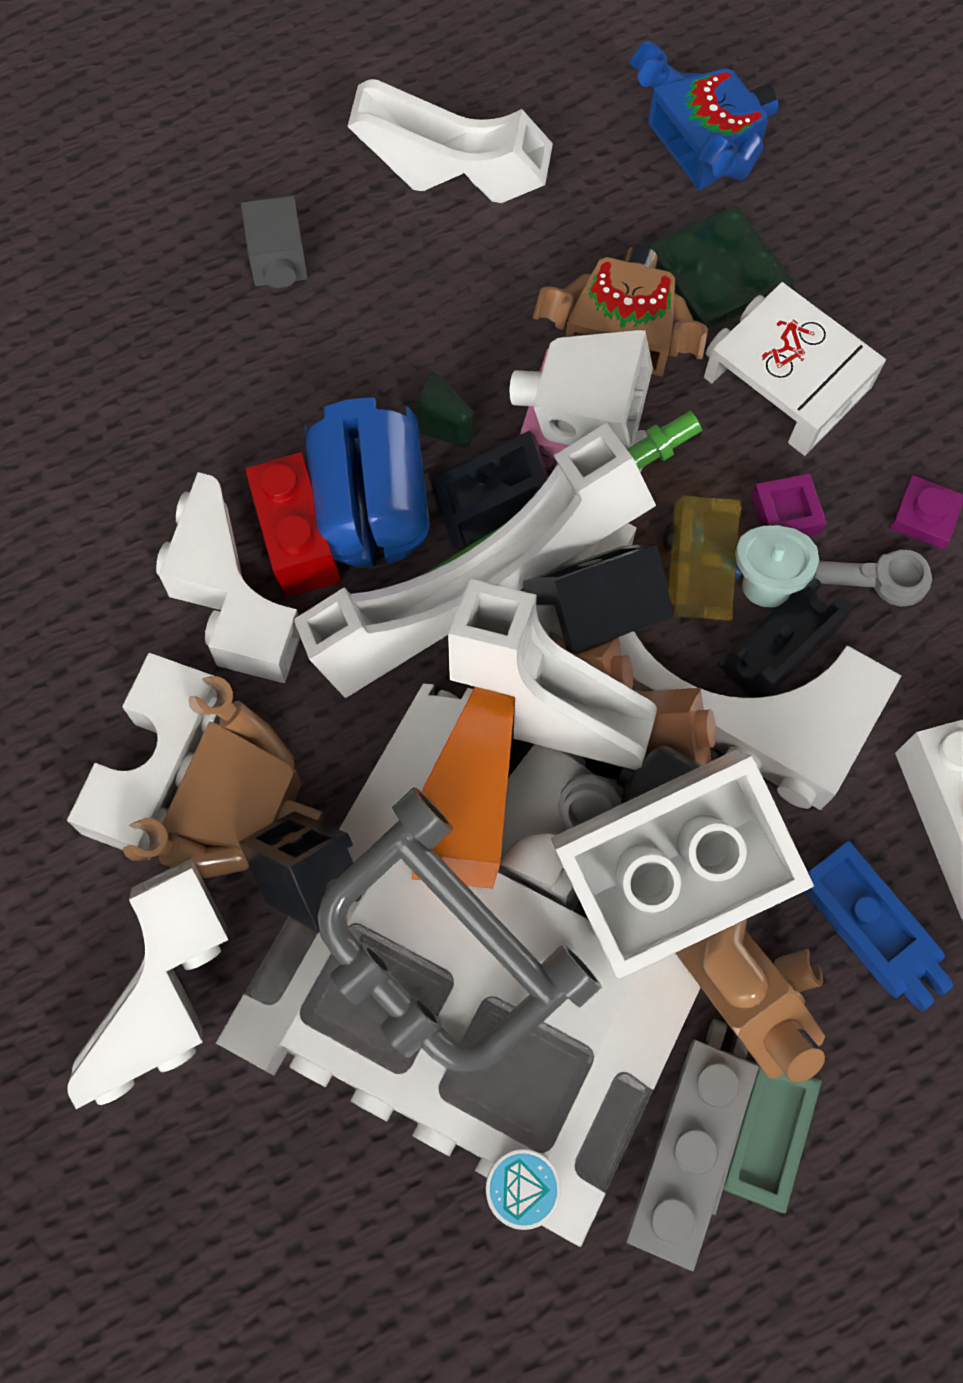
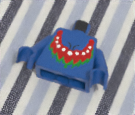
[629,41,779,191]

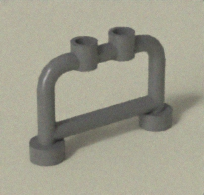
[317,787,602,1073]

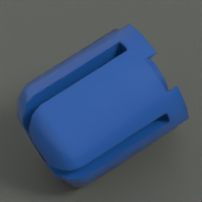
[304,398,430,567]

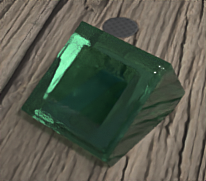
[417,371,473,449]

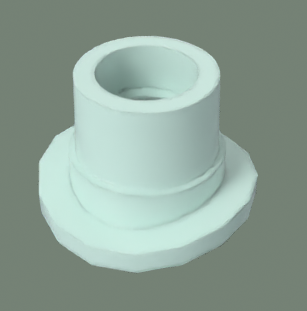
[735,525,819,607]

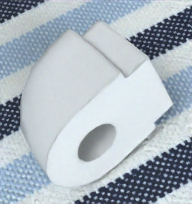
[498,833,578,910]

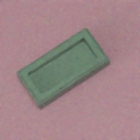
[723,1060,822,1213]

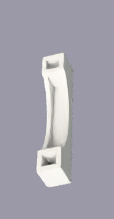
[293,422,656,698]

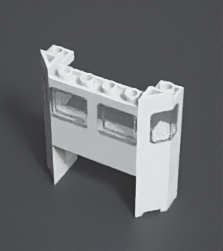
[216,683,700,1247]

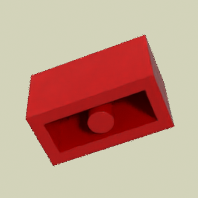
[245,452,342,597]

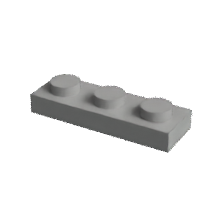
[623,1040,759,1272]

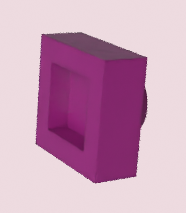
[751,474,827,536]
[890,475,963,549]

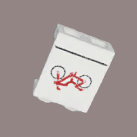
[704,282,886,456]

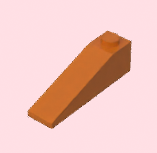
[411,687,515,889]

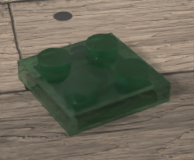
[648,205,794,330]

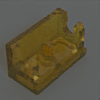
[669,495,741,622]

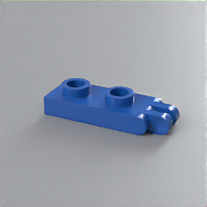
[804,841,953,1011]

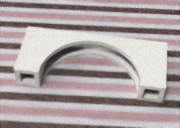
[524,523,901,810]

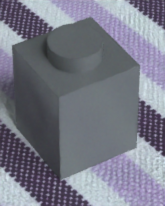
[241,196,308,288]

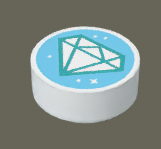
[485,1149,561,1230]

